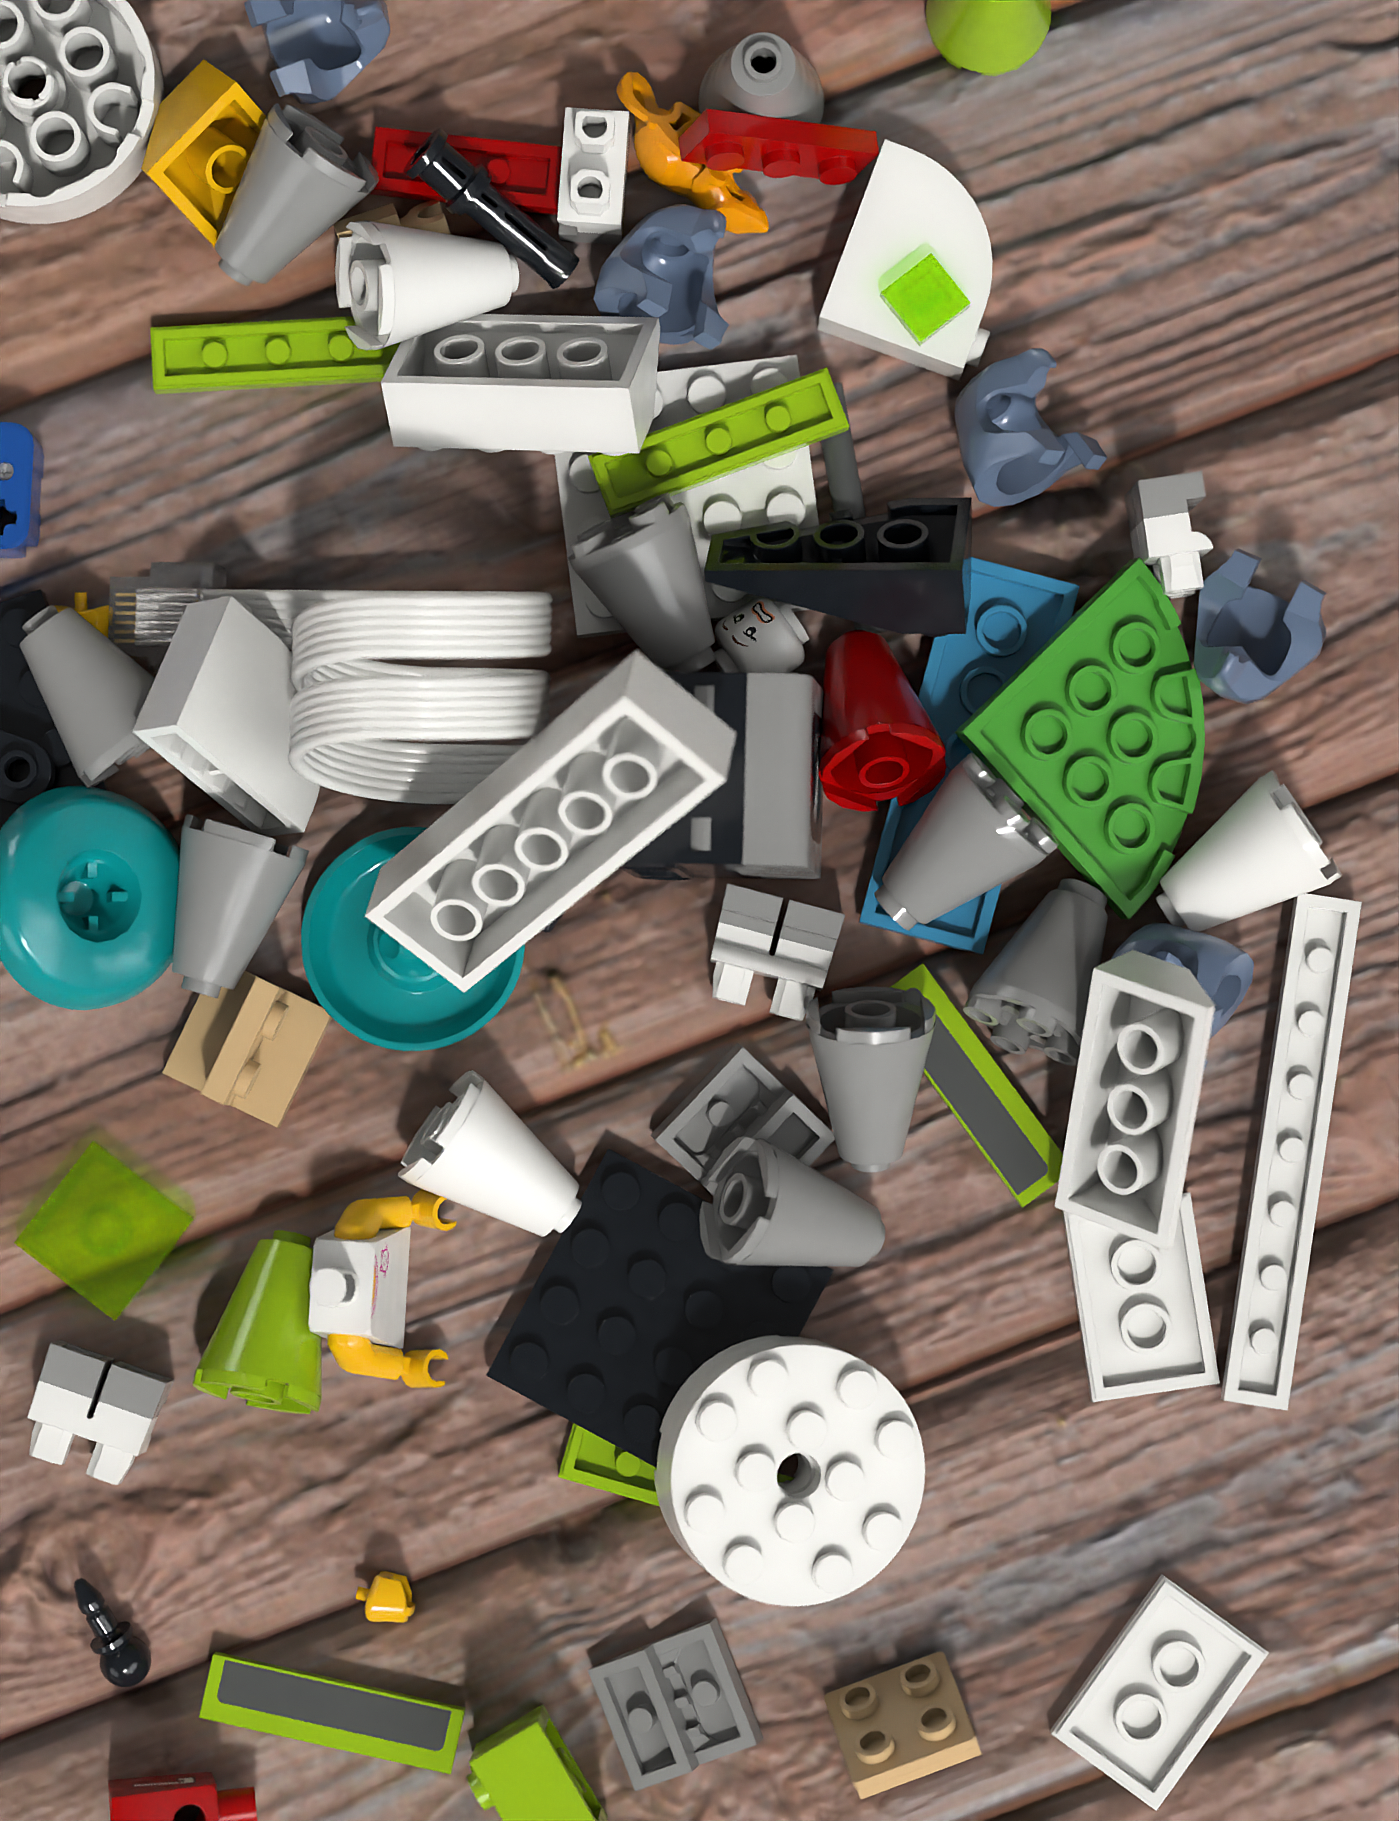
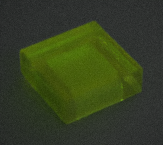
[880,253,971,346]

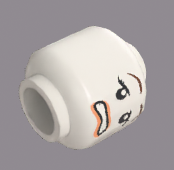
[713,596,809,673]

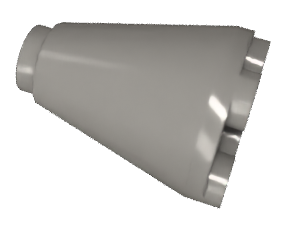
[568,492,716,672]
[874,752,1059,931]
[963,879,1107,1066]

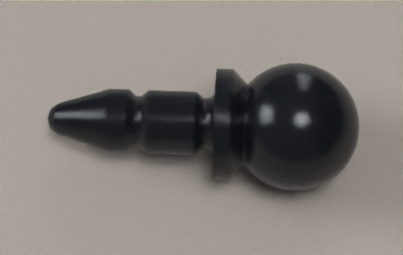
[74,1578,151,1687]

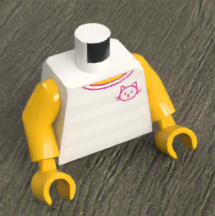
[309,1189,457,1388]

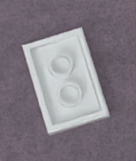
[1062,1192,1220,1402]
[1050,1574,1269,1811]

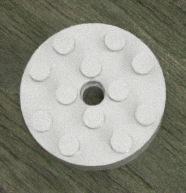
[0,0,165,224]
[654,1335,925,1606]

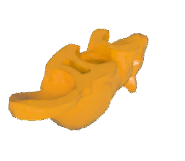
[616,72,769,234]

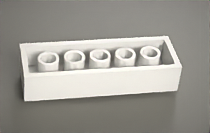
[365,650,736,992]

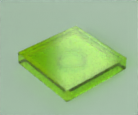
[14,1141,196,1321]

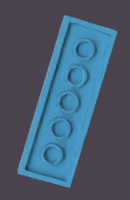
[858,557,1080,955]

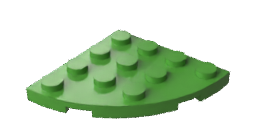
[955,557,1205,919]

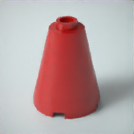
[818,630,946,812]

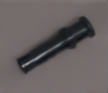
[403,128,580,290]

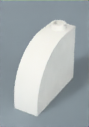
[818,139,992,381]
[132,596,320,837]

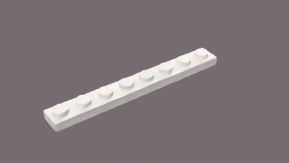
[1220,893,1362,1411]

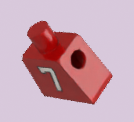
[108,1772,257,1821]

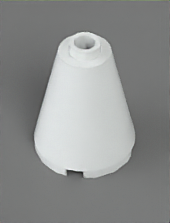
[335,220,519,350]
[1156,770,1342,932]
[398,1070,582,1237]

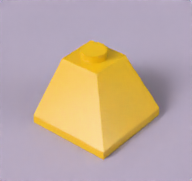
[141,59,266,249]

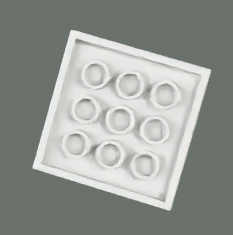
[555,355,819,638]

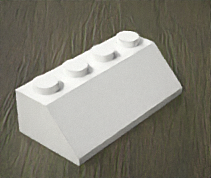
[381,314,660,456]
[1055,950,1215,1251]

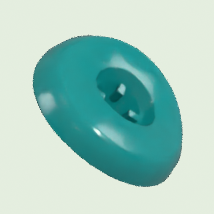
[0,785,180,1011]
[301,827,525,1051]

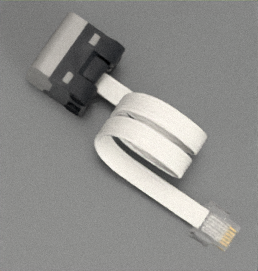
[108,562,824,880]

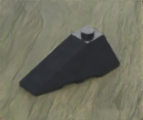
[704,498,972,637]

